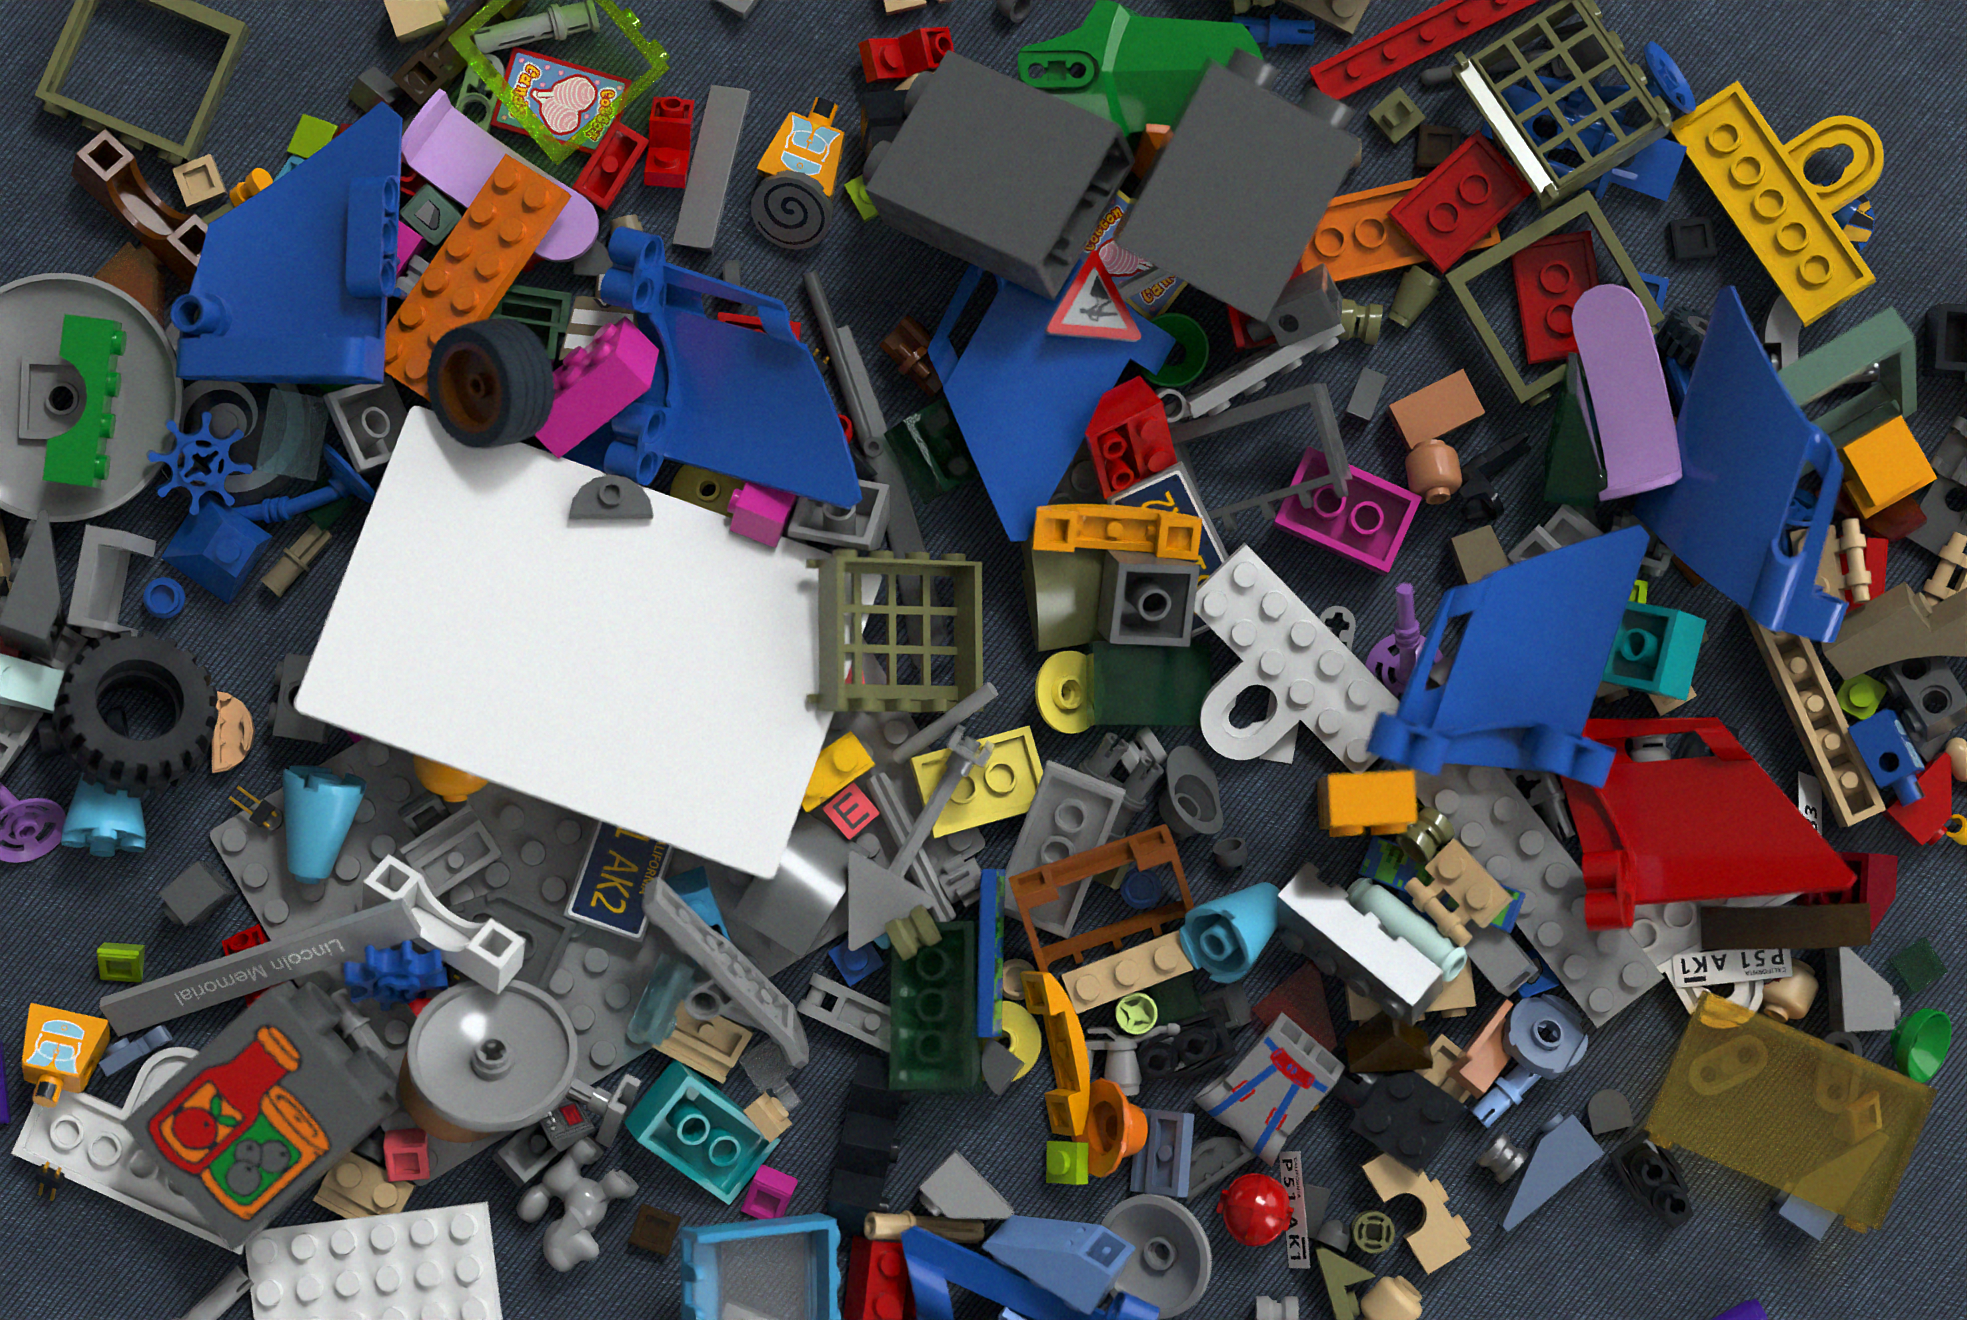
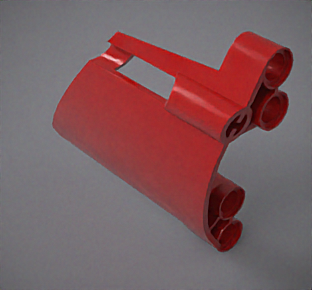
[1559,717,1857,932]

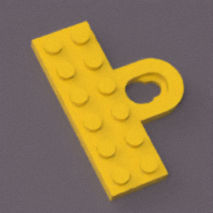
[1669,80,1884,327]

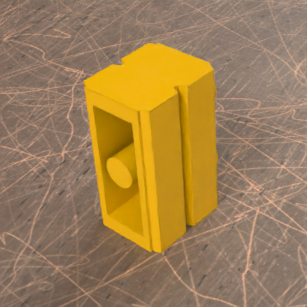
[801,731,876,814]

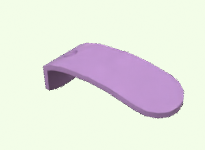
[401,88,599,263]
[1572,284,1682,501]

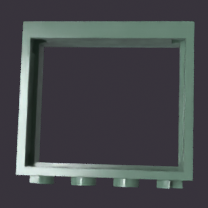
[1776,306,1917,478]

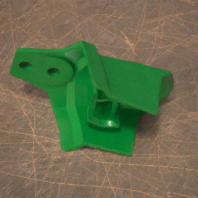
[1018,0,1264,154]

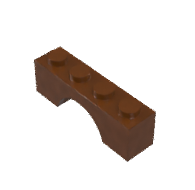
[71,129,208,287]

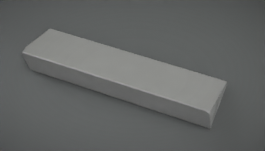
[672,85,751,254]

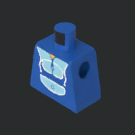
[1847,709,1925,807]

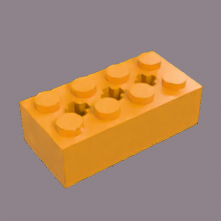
[1317,771,1417,837]

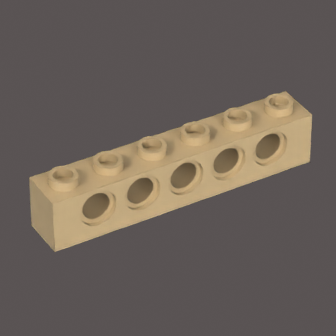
[1739,605,1886,828]

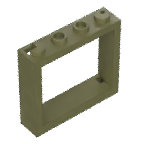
[34,0,251,166]
[1443,190,1665,408]

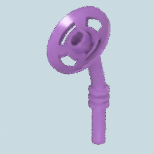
[1365,583,1443,698]
[0,782,66,863]

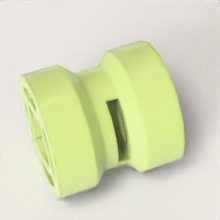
[1115,991,1158,1034]

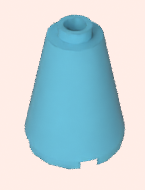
[282,765,367,884]
[1179,882,1281,983]

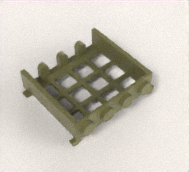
[1451,0,1673,212]
[806,549,983,713]

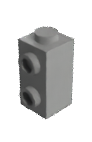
[1463,918,1539,997]

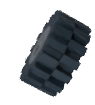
[1656,306,1711,371]

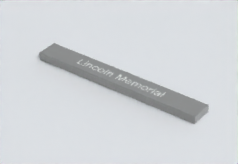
[99,897,421,1037]

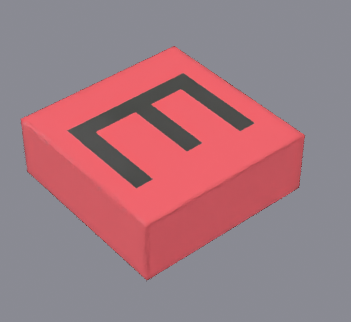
[822,782,881,840]

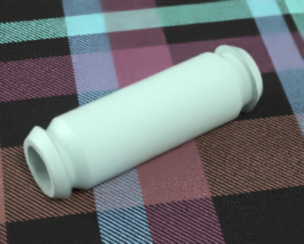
[1346,878,1467,982]

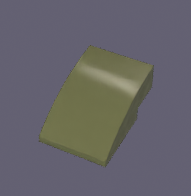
[1020,528,1106,652]

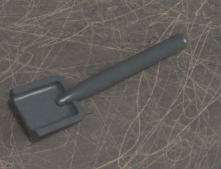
[1421,19,1608,86]

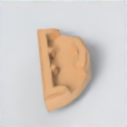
[212,691,255,774]

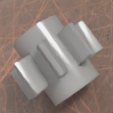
[938,854,982,907]

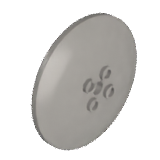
[0,273,184,522]

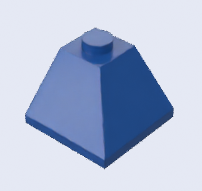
[161,491,273,604]

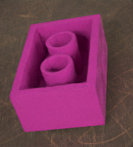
[535,316,659,459]
[1271,446,1422,576]

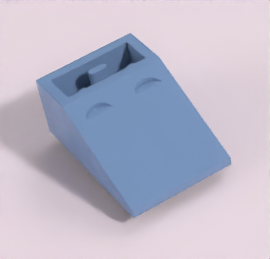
[982,1215,1136,1316]

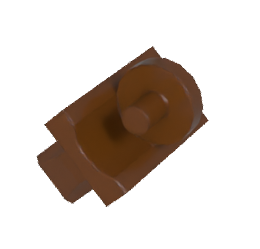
[880,315,943,398]

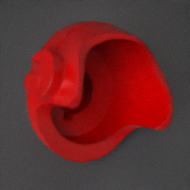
[1216,1173,1294,1247]

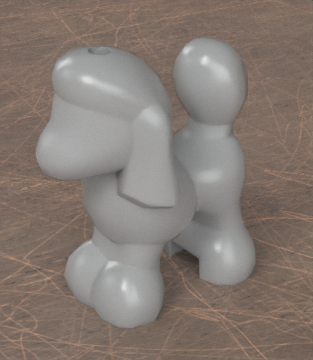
[517,1135,639,1273]

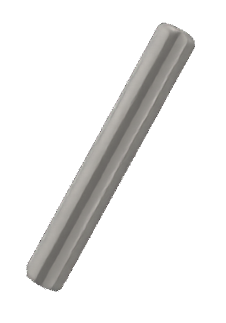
[866,772,956,926]

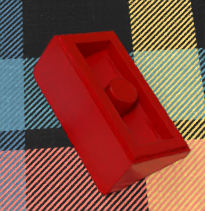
[571,119,650,213]

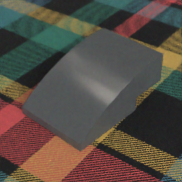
[732,809,870,959]

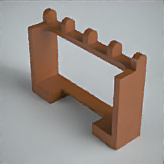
[1008,824,1195,973]

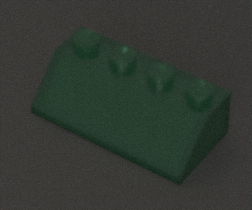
[890,921,983,1095]

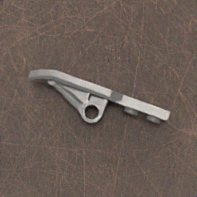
[643,876,809,1069]

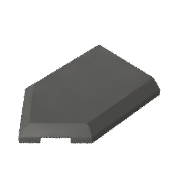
[446,888,577,992]

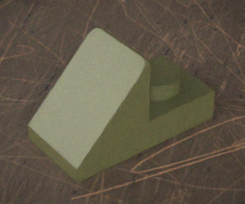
[1314,1246,1376,1320]

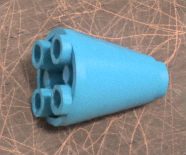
[61,771,147,857]

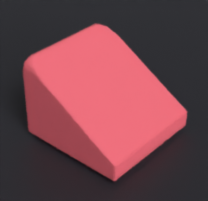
[383,1128,430,1182]

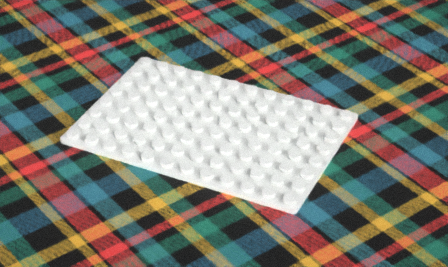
[295,406,882,880]

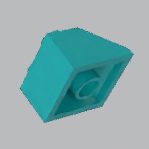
[1601,601,1707,701]

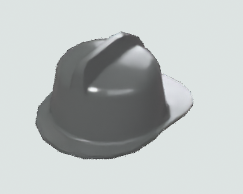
[1158,746,1224,841]

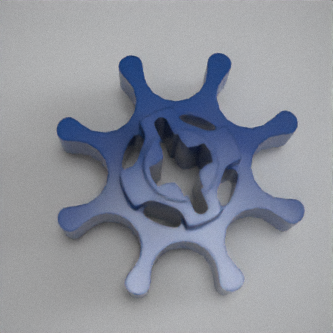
[146,409,253,515]
[343,940,448,1011]

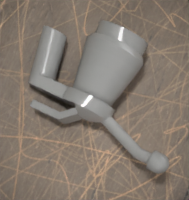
[1085,1023,1180,1096]

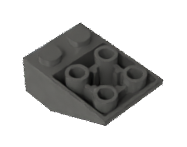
[0,509,66,661]

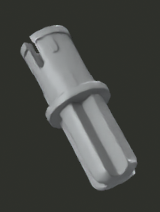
[331,988,388,1060]

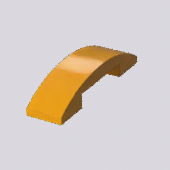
[1032,504,1202,560]
[1020,971,1090,1136]

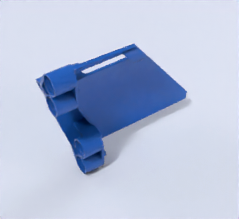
[600,226,862,510]
[927,258,1176,541]
[1632,285,1849,642]
[1364,524,1650,789]

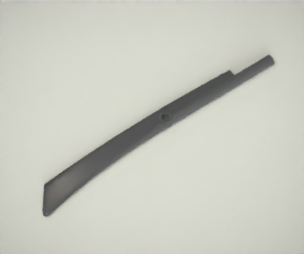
[802,270,949,670]

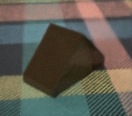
[1344,1010,1433,1073]

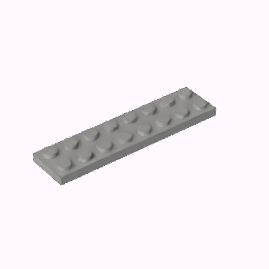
[1392,761,1664,1028]

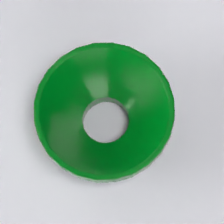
[1137,313,1210,388]
[1890,1008,1952,1083]

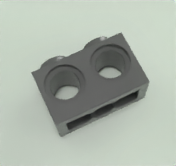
[1882,655,1967,742]
[159,861,237,926]

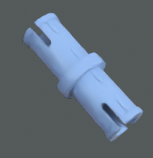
[1469,1064,1542,1129]

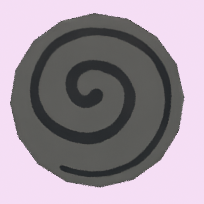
[751,170,833,250]

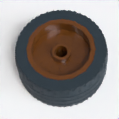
[427,319,555,448]

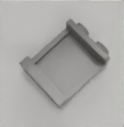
[67,525,157,640]

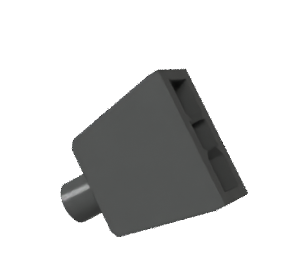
[1245,263,1343,347]

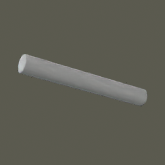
[892,682,998,765]

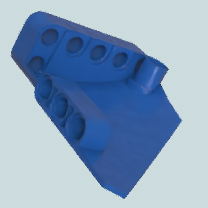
[170,101,403,384]

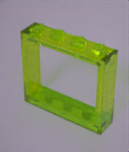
[447,0,671,167]

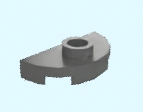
[569,475,654,519]
[1186,1136,1256,1202]

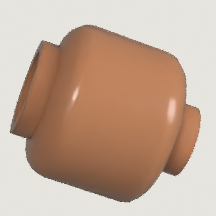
[1405,439,1462,505]

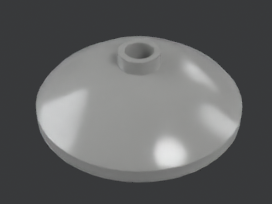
[1101,1194,1212,1319]

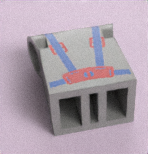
[1193,1012,1345,1168]

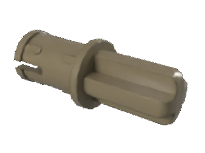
[260,522,332,598]

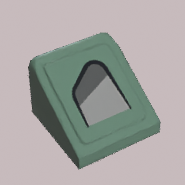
[400,182,462,246]

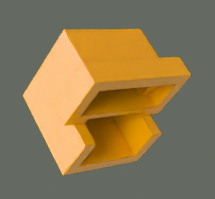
[1835,415,1937,520]

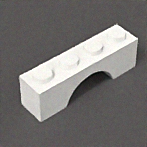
[362,854,525,995]

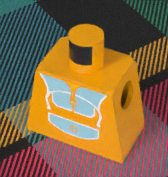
[757,97,845,201]
[22,1003,111,1108]

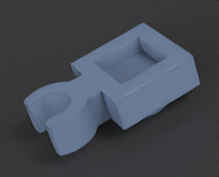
[99,1025,174,1077]

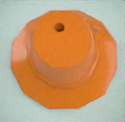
[1071,1078,1148,1178]

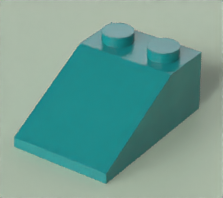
[624,1059,781,1205]

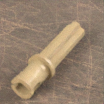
[864,1211,985,1244]

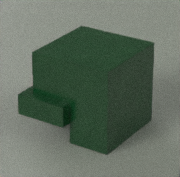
[488,284,572,367]

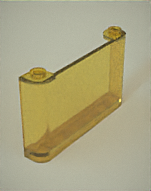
[1643,990,1938,1235]

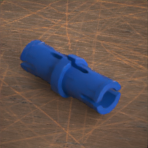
[1232,14,1315,47]

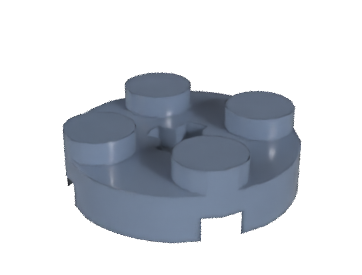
[1502,994,1588,1080]

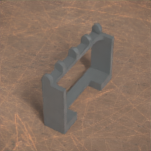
[1169,383,1353,532]

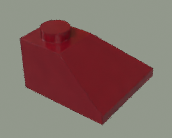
[1797,852,1898,934]

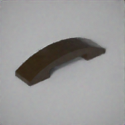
[391,0,531,108]
[1700,902,1871,950]

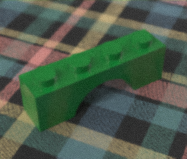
[42,314,127,488]

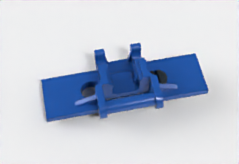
[1481,80,1687,202]

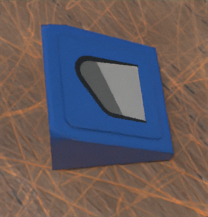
[1516,949,1560,999]

